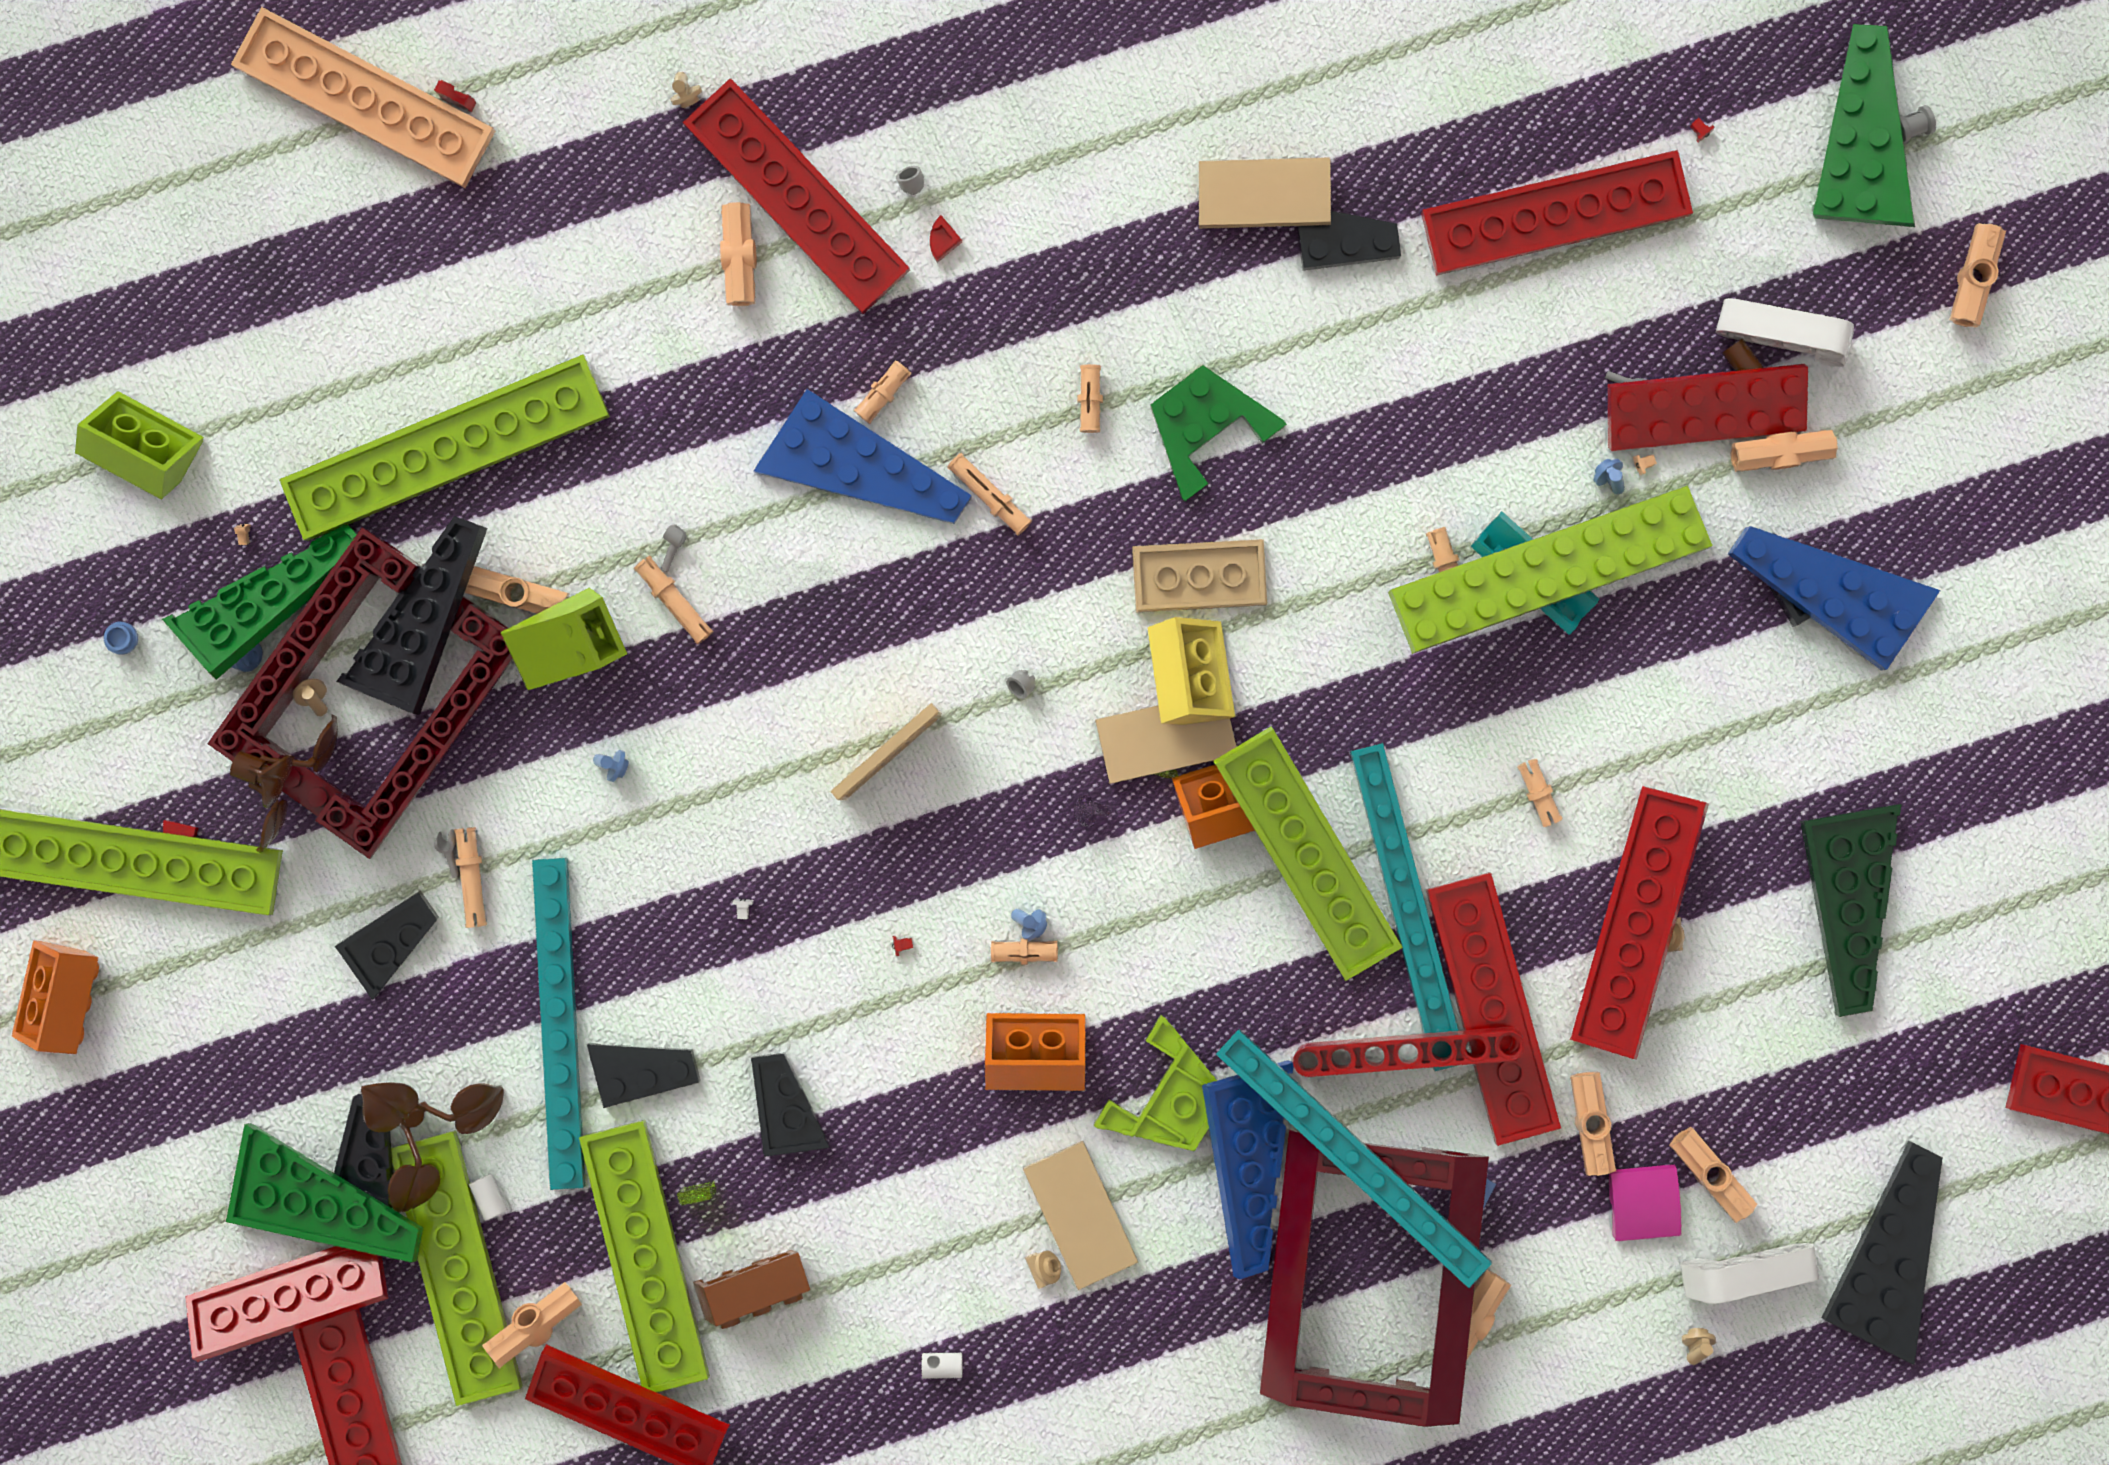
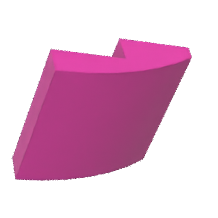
[1609,1164,1681,1241]

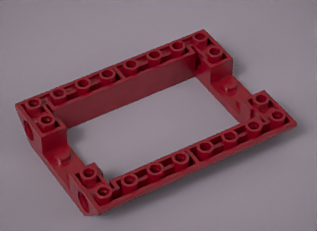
[207,527,513,859]
[1260,1129,1489,1427]

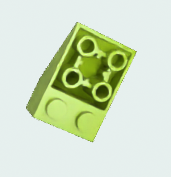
[500,587,627,690]

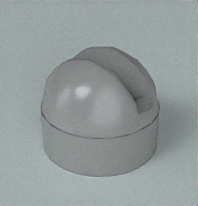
[896,166,925,195]
[1006,670,1036,699]

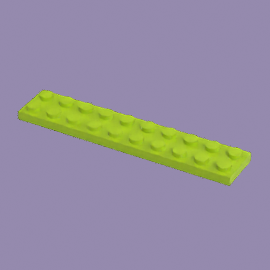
[279,354,610,541]
[1388,486,1713,654]
[0,809,283,915]

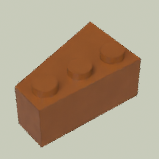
[693,1250,810,1329]

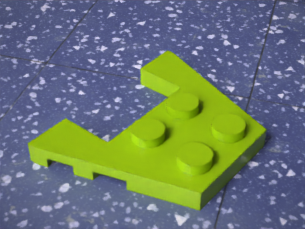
[1093,1015,1218,1151]

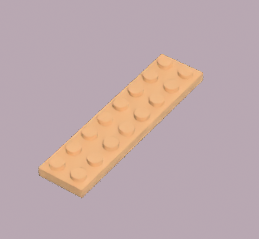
[231,7,496,188]

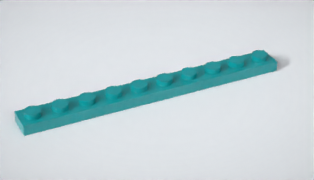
[1350,743,1459,1072]
[532,858,585,1190]
[1216,1029,1492,1288]

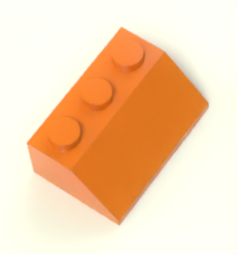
[1172,765,1255,849]
[11,940,99,1054]
[985,1013,1085,1091]

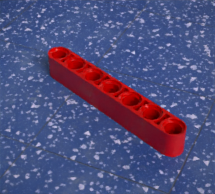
[1293,1027,1525,1077]

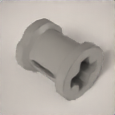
[1900,105,1936,144]

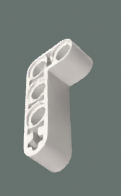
[1716,299,1854,367]
[1680,1243,1819,1304]

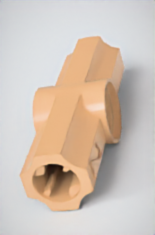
[720,202,757,306]
[1949,223,2006,327]
[1730,430,1838,472]
[465,566,570,614]
[1570,1071,1616,1176]
[1669,1127,1758,1223]
[1467,1270,1511,1359]
[482,1282,582,1368]

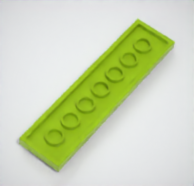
[1214,726,1403,981]
[579,1120,710,1392]
[391,1130,523,1406]

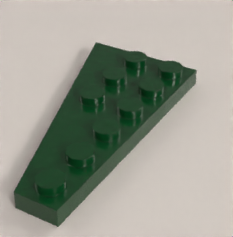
[1800,804,1901,1017]

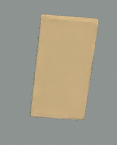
[1199,157,1331,229]
[1132,539,1267,613]
[830,703,942,800]
[1095,705,1236,784]
[1023,1141,1138,1290]

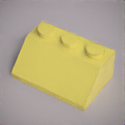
[1147,617,1235,725]

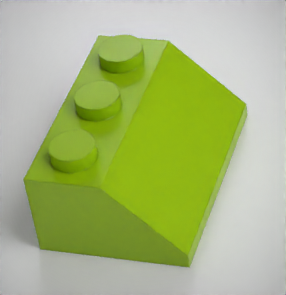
[75,391,204,500]

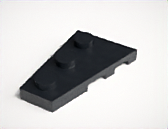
[1297,211,1401,271]
[335,890,439,1000]
[587,1043,701,1108]
[751,1052,830,1157]
[334,1093,393,1208]

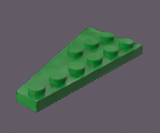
[1813,24,1915,227]
[162,524,357,680]
[226,1123,423,1263]

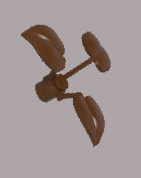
[230,714,338,853]
[361,1082,504,1213]

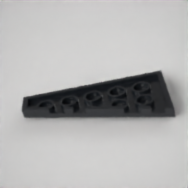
[336,516,488,715]
[1821,1141,1943,1365]

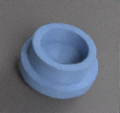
[104,622,138,655]

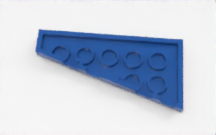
[754,389,972,524]
[1728,526,1941,671]
[1202,1060,1294,1279]

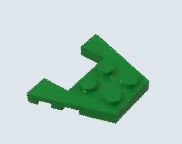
[1150,365,1287,503]

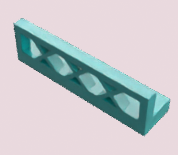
[1471,511,1599,635]

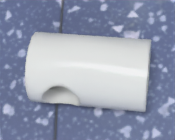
[468,1174,508,1221]
[922,1353,963,1379]

